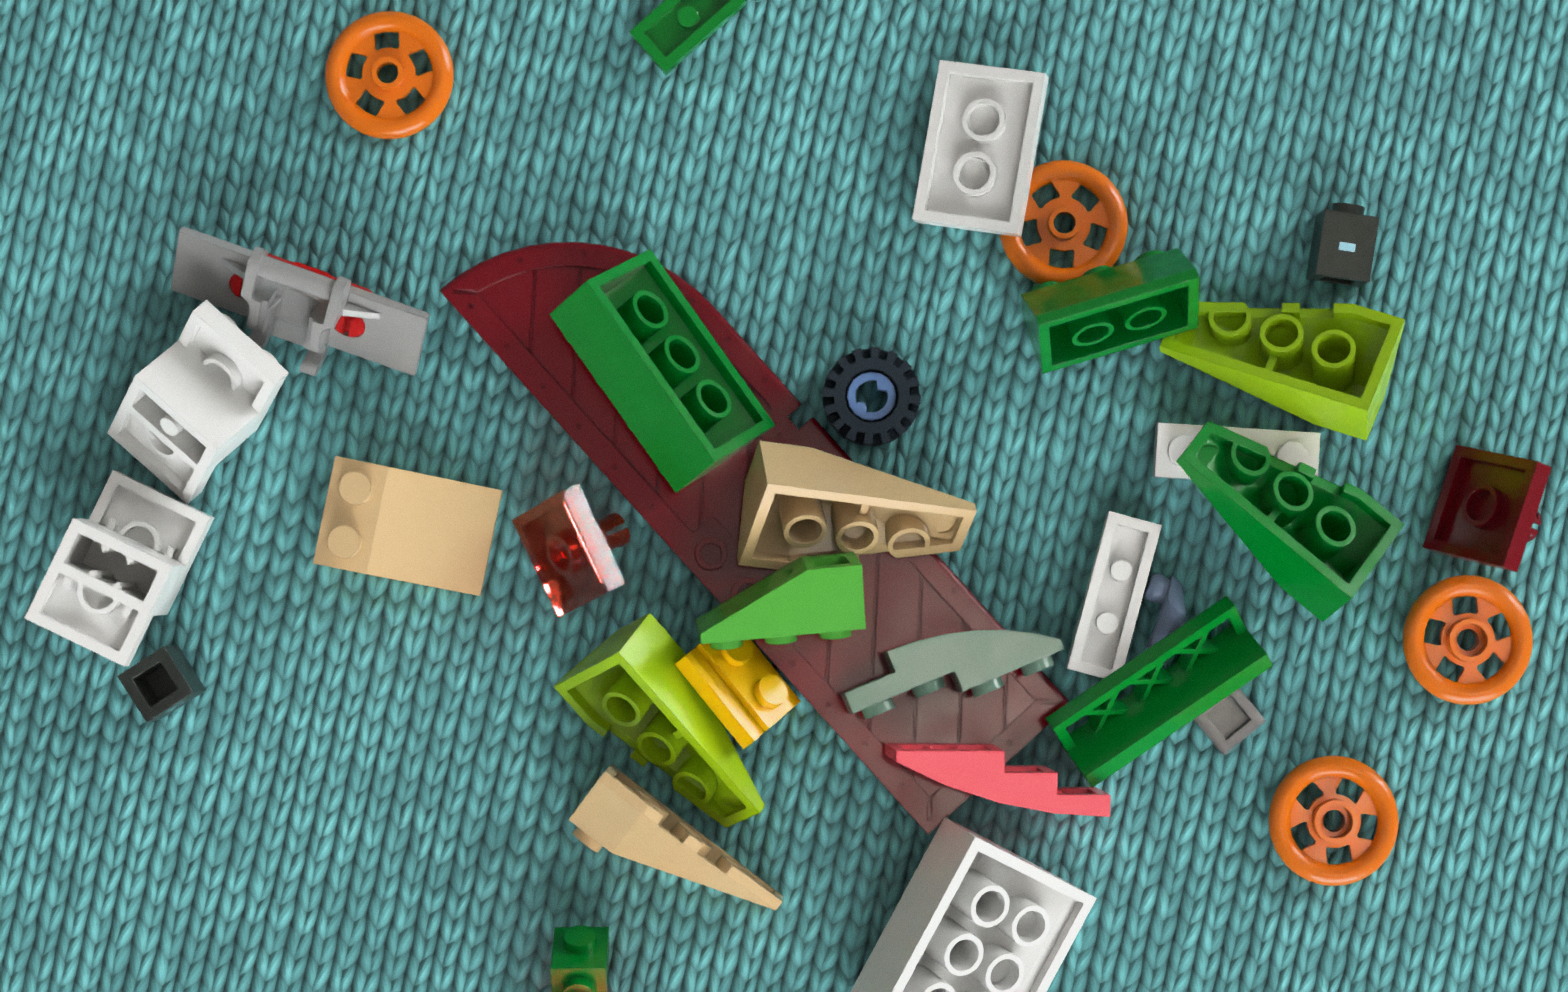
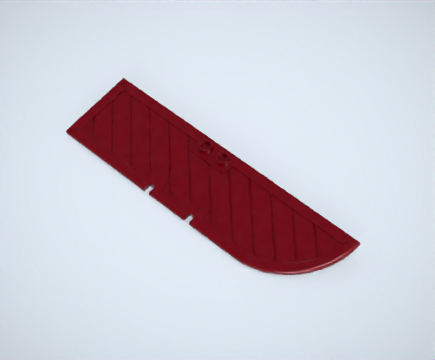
[439,242,1070,834]

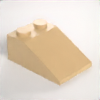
[313,456,503,596]

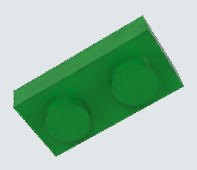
[629,0,746,75]

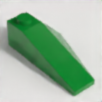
[1176,421,1405,622]

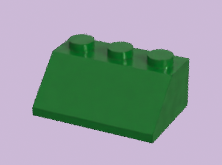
[1021,248,1199,374]

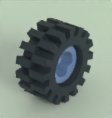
[822,347,921,447]

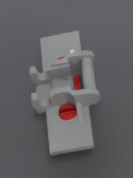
[171,226,430,377]

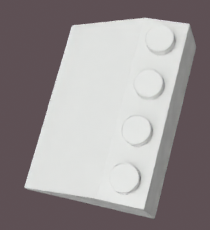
[850,817,1097,992]

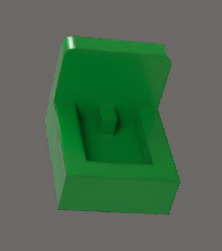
[550,925,610,992]

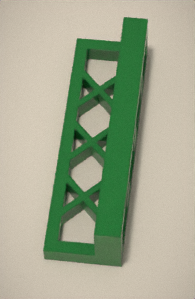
[1045,596,1273,788]

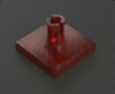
[512,484,630,618]

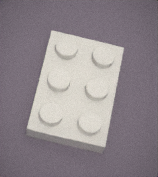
[912,60,1049,237]

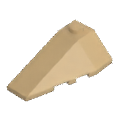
[737,440,977,570]
[568,764,783,910]

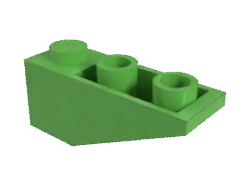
[695,552,866,650]

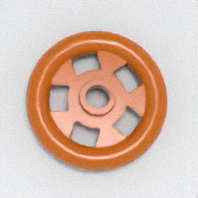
[325,11,454,139]
[999,160,1128,284]
[1402,575,1533,705]
[1268,755,1399,886]

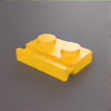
[675,640,801,750]

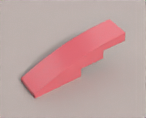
[885,743,1111,817]

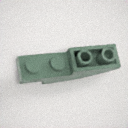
[841,630,1064,720]

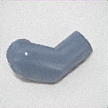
[1144,573,1187,648]

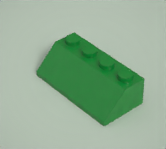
[549,249,775,493]

